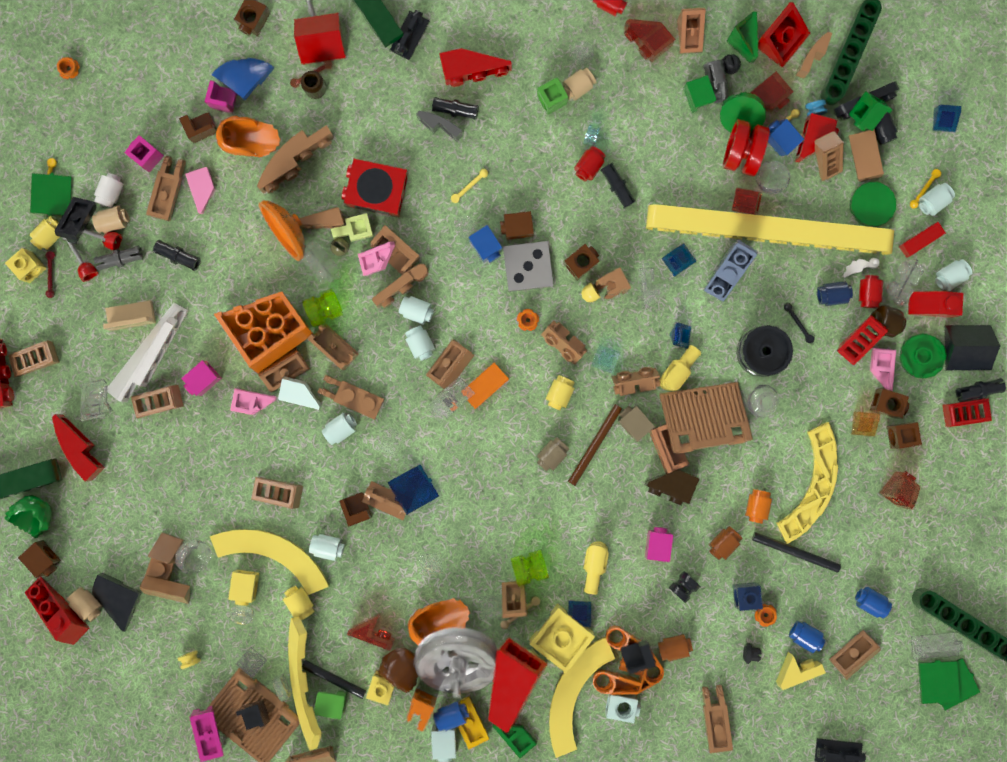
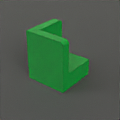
[683,75,716,113]

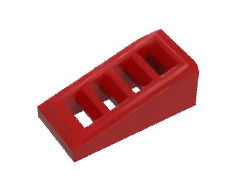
[837,315,889,365]
[942,398,992,427]

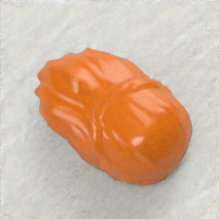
[216,115,280,157]
[408,598,470,646]

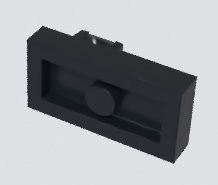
[54,197,97,244]

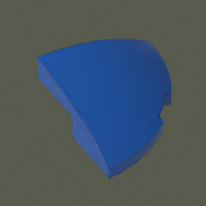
[211,58,274,100]

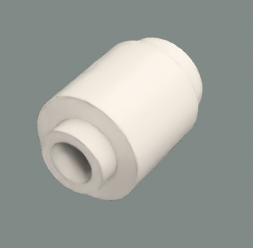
[94,173,124,208]

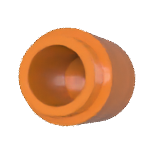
[745,489,772,524]

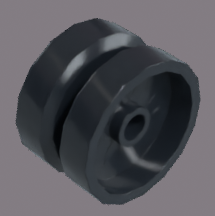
[736,325,793,377]

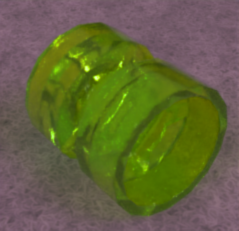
[302,288,344,327]
[510,549,549,587]

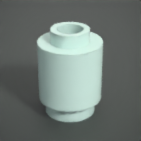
[919,183,955,216]
[935,259,972,291]
[399,296,434,325]
[405,326,435,361]
[322,413,357,445]
[309,534,345,561]

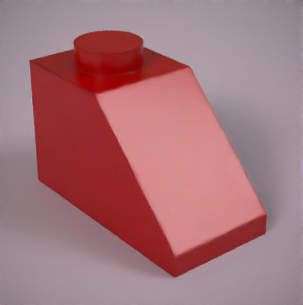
[795,113,839,163]
[908,291,964,318]

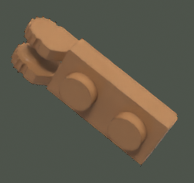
[146,155,186,222]
[372,263,429,309]
[318,375,384,420]
[702,685,733,753]

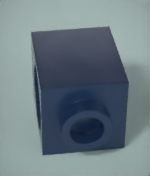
[732,582,763,611]

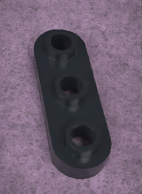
[834,81,900,120]

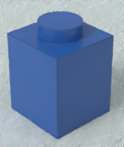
[768,119,804,156]
[468,225,502,263]

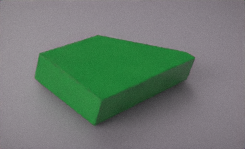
[492,724,537,759]

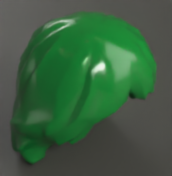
[4,495,52,538]

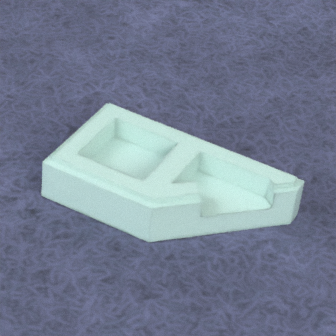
[278,376,321,410]

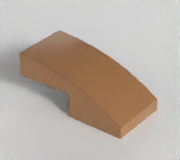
[795,32,832,79]

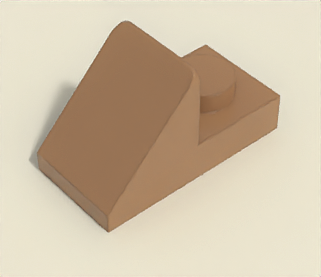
[145,532,184,581]

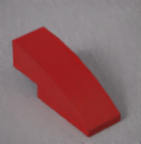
[52,414,105,482]

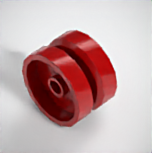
[722,119,770,177]

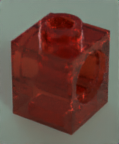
[732,188,763,215]

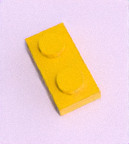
[458,696,490,749]

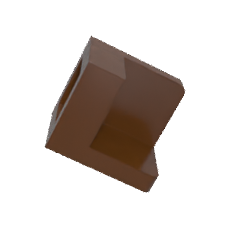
[179,112,217,144]
[339,492,372,527]

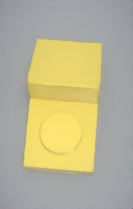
[776,652,825,690]

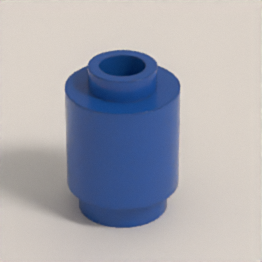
[855,587,892,618]
[789,621,825,653]
[433,701,469,731]

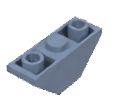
[704,240,758,302]

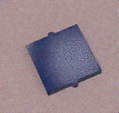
[387,464,439,515]

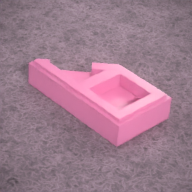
[185,167,215,214]
[358,242,395,276]
[870,348,896,391]
[230,388,277,415]

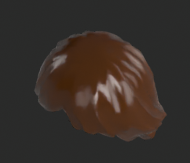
[378,648,420,693]

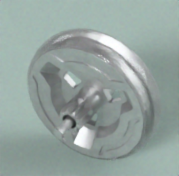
[414,628,498,697]

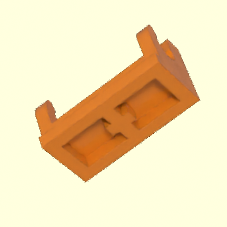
[407,688,437,732]

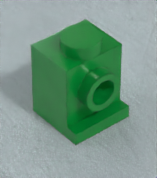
[849,91,893,131]

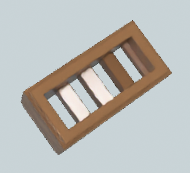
[815,132,843,181]
[299,207,345,229]
[8,340,59,377]
[131,385,184,419]
[251,477,303,509]

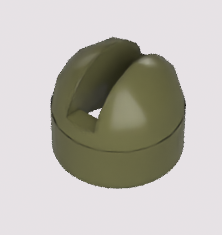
[330,238,349,256]

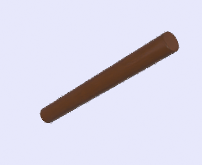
[568,404,623,486]

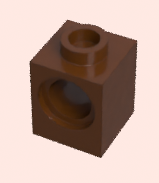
[234,0,270,36]
[500,211,534,240]
[563,244,600,281]
[870,388,910,419]
[886,422,922,449]
[18,540,61,578]

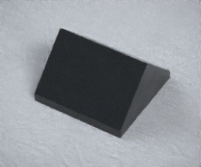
[944,325,1000,371]

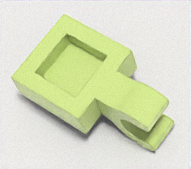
[331,213,373,242]

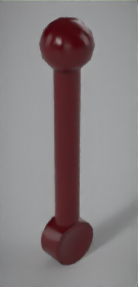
[45,251,55,298]

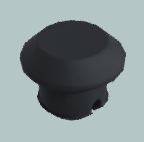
[722,54,741,74]
[743,643,762,664]

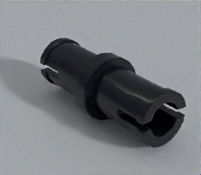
[432,97,479,120]
[600,162,636,209]
[153,240,201,271]
[955,378,1006,402]

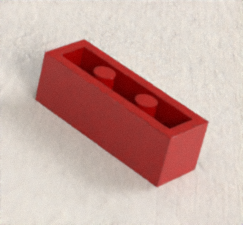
[899,222,946,258]

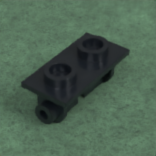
[390,10,430,61]
[814,738,866,762]

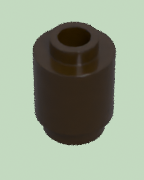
[300,71,326,99]

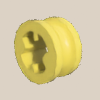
[177,650,201,669]

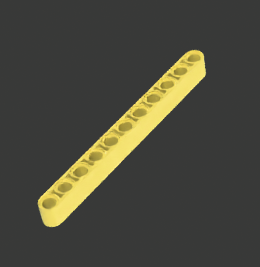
[646,204,894,255]

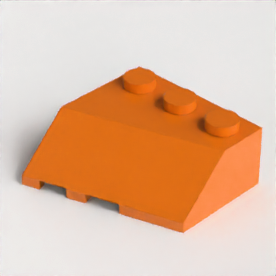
[214,291,313,373]

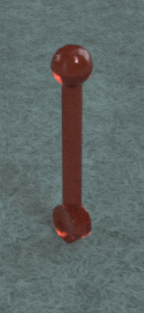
[290,60,332,88]

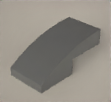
[416,111,463,142]

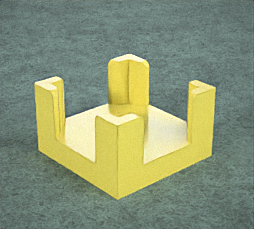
[529,603,595,673]

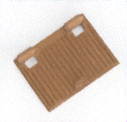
[659,382,753,454]
[206,666,300,762]

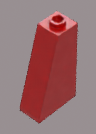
[488,638,548,733]

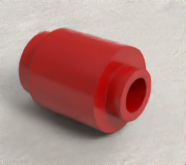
[593,0,628,17]
[574,146,606,181]
[859,275,884,308]

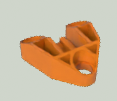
[592,625,664,695]

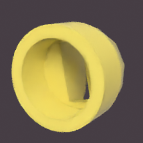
[581,283,601,302]

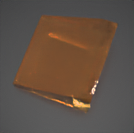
[851,412,880,437]

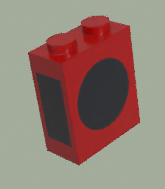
[341,158,409,218]

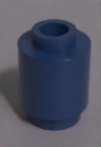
[817,281,853,306]

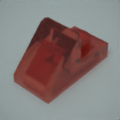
[347,613,395,651]

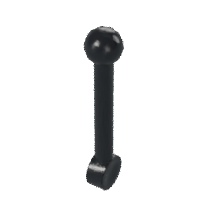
[784,303,815,343]

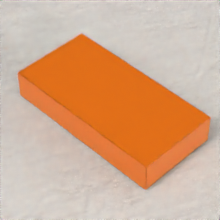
[460,363,509,409]

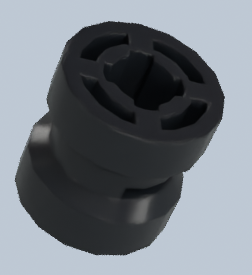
[668,571,701,604]

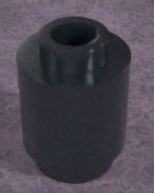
[874,112,898,145]

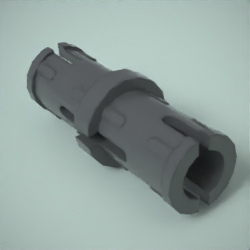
[94,246,144,271]

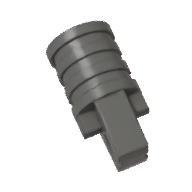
[703,60,729,104]

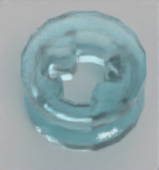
[583,124,600,146]

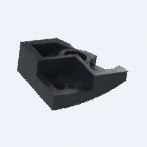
[92,573,142,632]

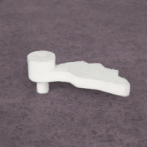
[843,258,880,278]

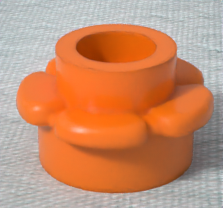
[57,57,80,79]
[517,309,539,331]
[754,604,777,627]

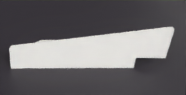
[106,303,188,402]

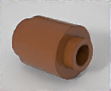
[708,526,743,560]
[658,634,693,662]

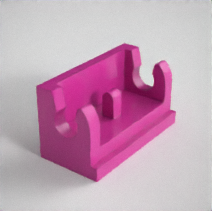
[189,706,224,762]

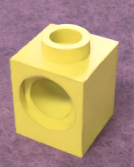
[5,248,47,283]
[228,570,259,606]
[366,671,394,705]

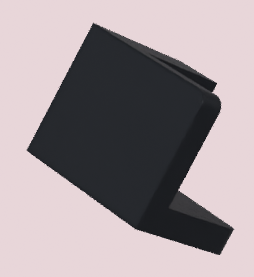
[620,640,656,675]
[236,699,270,730]

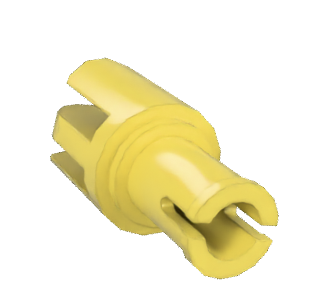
[659,345,701,391]
[583,541,609,595]

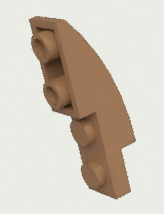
[257,125,334,194]

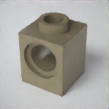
[618,406,655,442]

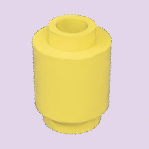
[29,216,59,250]
[545,375,575,411]
[282,585,314,620]

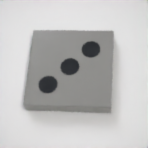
[503,241,554,292]

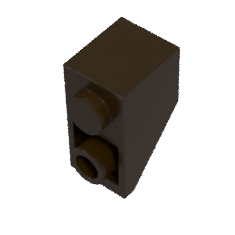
[644,470,700,506]

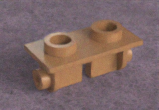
[541,321,588,365]
[611,367,660,396]
[362,481,412,520]

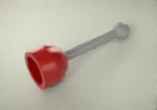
[83,229,123,251]
[62,237,98,282]

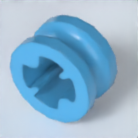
[805,100,828,117]

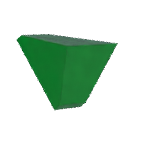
[727,11,758,63]

